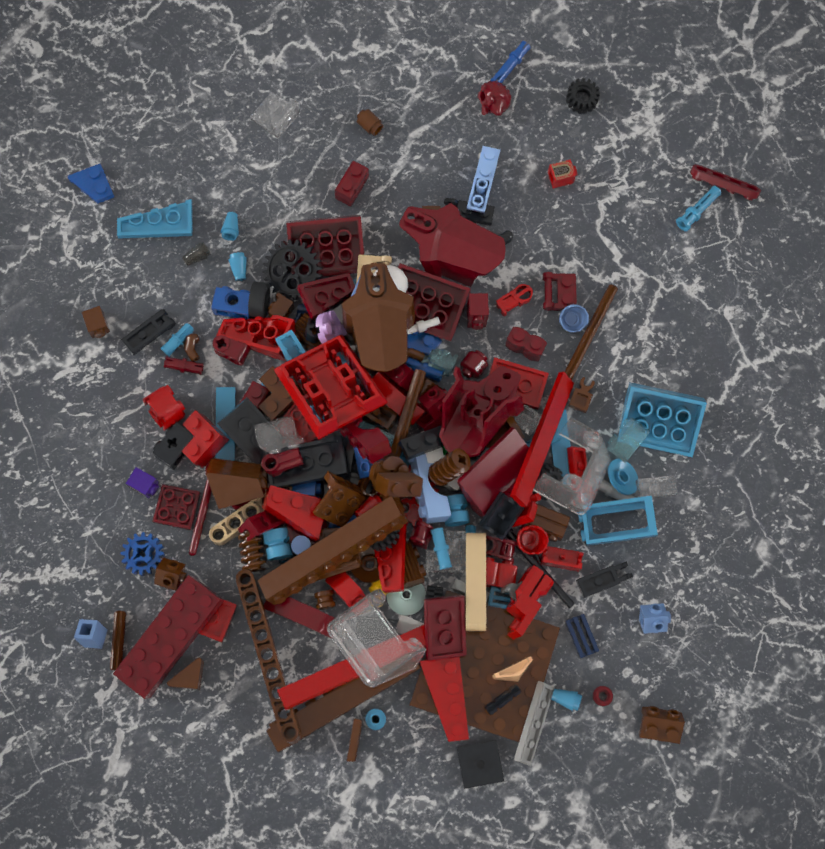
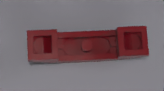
[264,597,343,640]

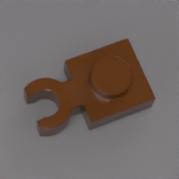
[568,377,595,413]

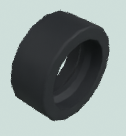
[248,281,270,318]

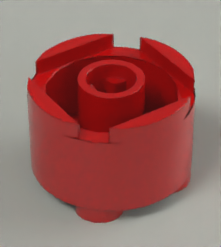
[143,385,185,431]

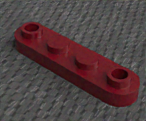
[690,164,761,200]

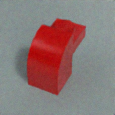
[325,572,370,615]

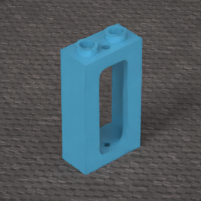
[578,496,658,546]

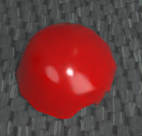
[516,525,549,555]

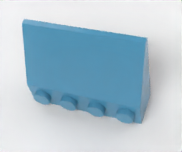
[617,382,707,457]

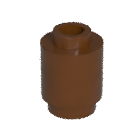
[357,109,383,136]

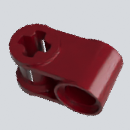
[213,335,251,366]
[408,521,433,550]
[486,536,518,562]

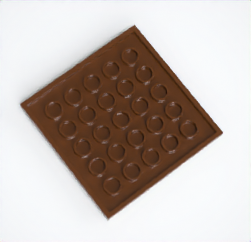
[409,590,560,742]

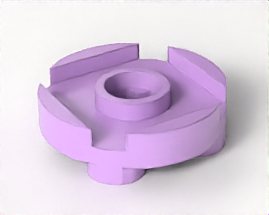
[316,310,347,344]

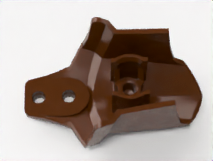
[341,263,415,372]

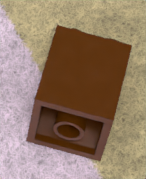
[206,458,269,509]

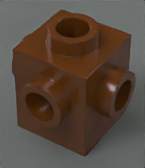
[154,557,187,591]

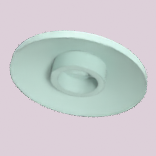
[387,584,426,616]

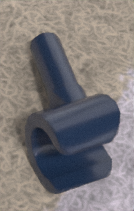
[295,304,308,323]

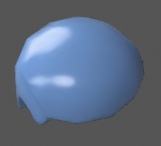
[559,304,589,332]

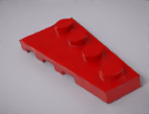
[419,657,469,742]

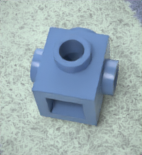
[639,603,671,634]

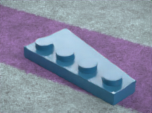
[117,199,193,239]

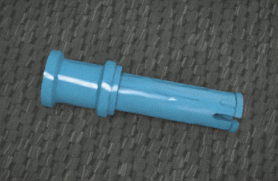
[676,186,721,231]

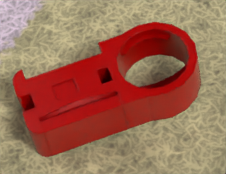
[496,284,533,316]

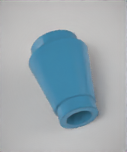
[221,212,239,241]
[228,252,247,281]
[551,689,583,711]

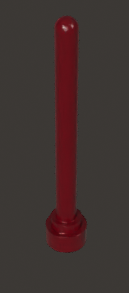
[189,463,212,556]

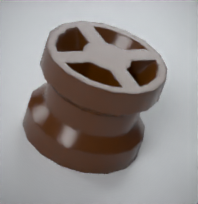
[314,590,336,610]

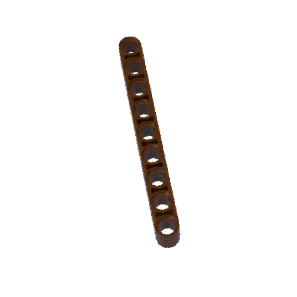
[236,569,301,745]

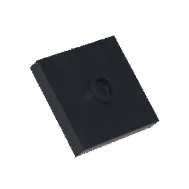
[456,740,504,789]

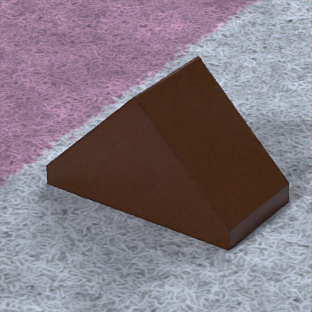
[167,657,204,690]

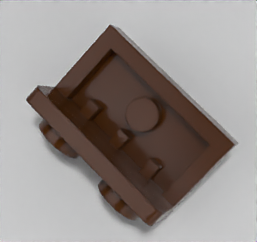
[639,706,685,744]

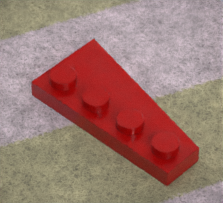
[374,513,407,593]

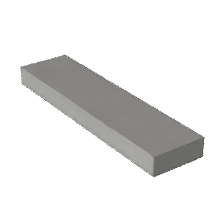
[514,681,555,766]

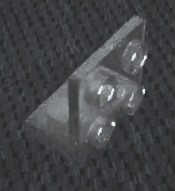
[250,92,300,138]
[254,416,304,454]

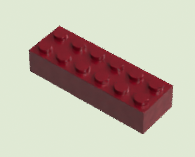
[113,575,224,699]

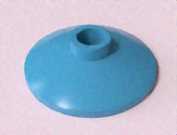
[608,459,639,495]

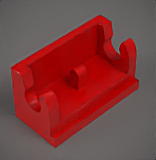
[540,546,584,572]

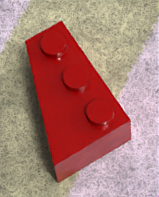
[262,485,323,542]

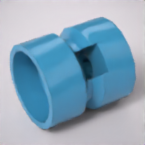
[445,494,470,527]
[262,528,293,561]

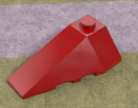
[216,315,295,362]

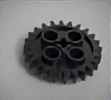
[262,239,323,301]

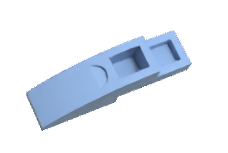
[467,146,500,213]

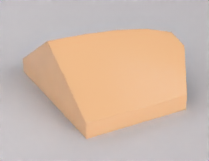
[492,656,533,682]

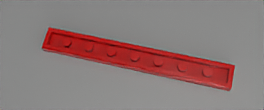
[510,371,574,507]
[277,624,426,710]

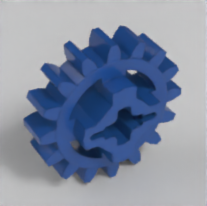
[120,532,165,576]

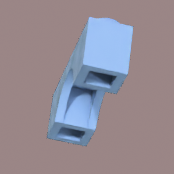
[407,453,451,524]

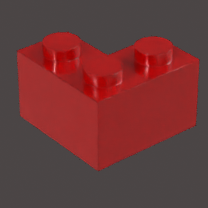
[182,410,229,468]

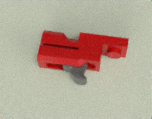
[501,565,554,640]

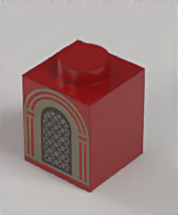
[548,159,577,188]

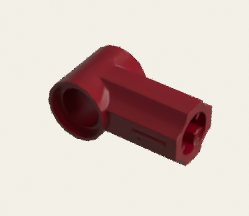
[261,447,303,477]

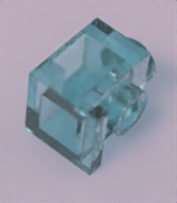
[428,348,458,377]

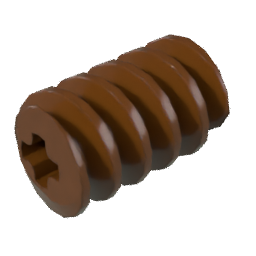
[428,448,470,486]
[238,530,266,572]

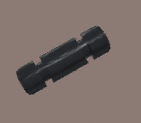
[485,684,521,715]

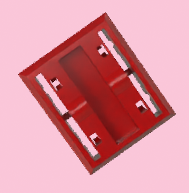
[274,335,388,440]

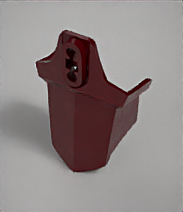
[399,203,506,287]
[439,366,525,457]

